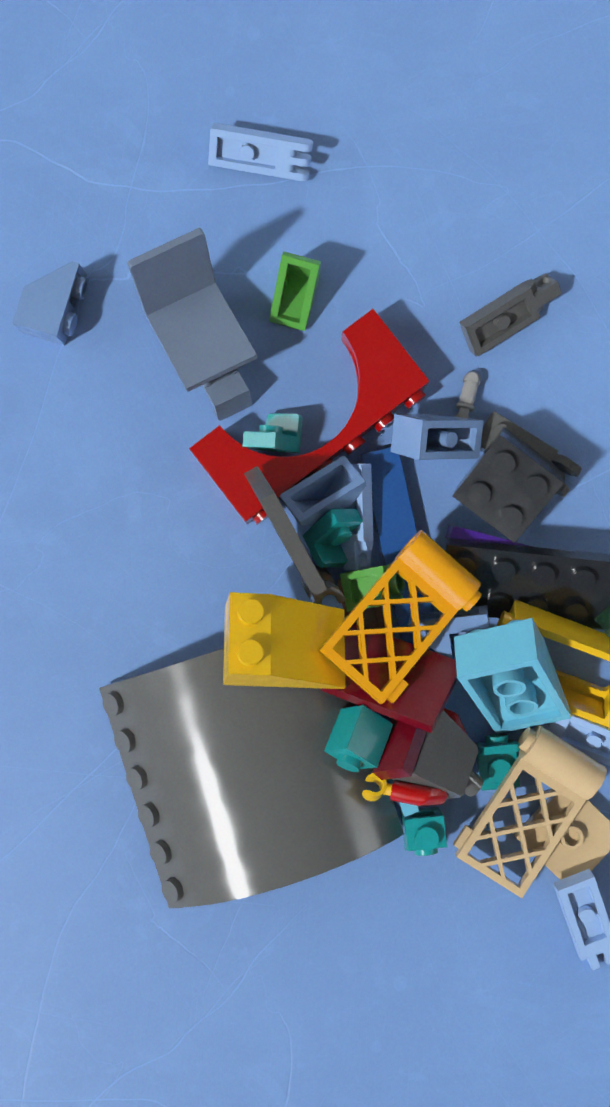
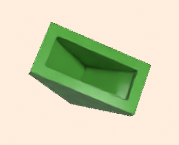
[269,251,321,331]

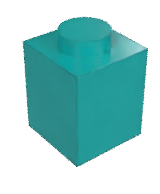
[324,705,393,772]

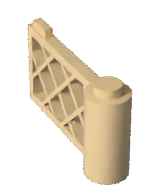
[453,725,607,898]

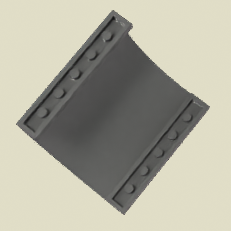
[99,648,404,909]

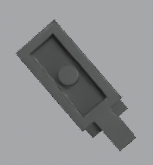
[459,273,561,356]

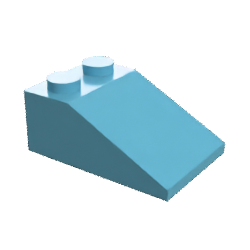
[454,618,572,734]

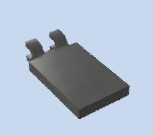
[244,466,346,605]

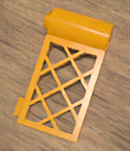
[319,530,482,704]

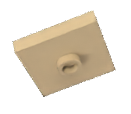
[514,795,610,880]

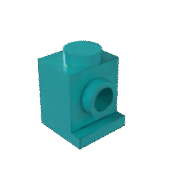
[401,807,447,856]

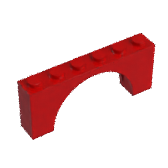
[189,309,429,525]

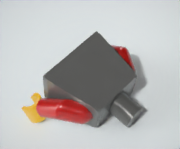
[362,708,483,806]

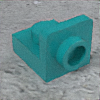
[242,413,303,453]
[302,509,363,568]
[475,734,520,791]

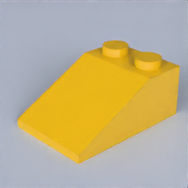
[223,592,346,689]

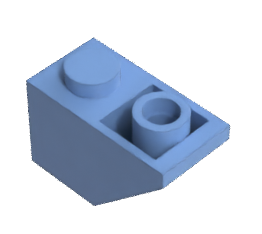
[13,261,89,345]

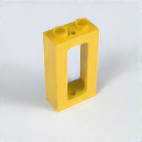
[497,600,610,728]

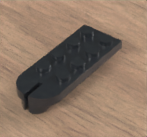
[437,538,610,630]

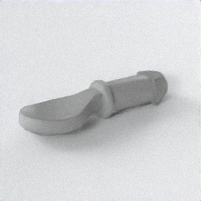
[455,371,481,418]

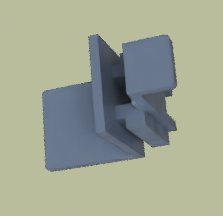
[127,228,257,421]

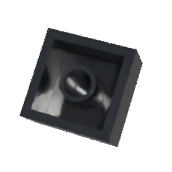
[452,427,565,543]

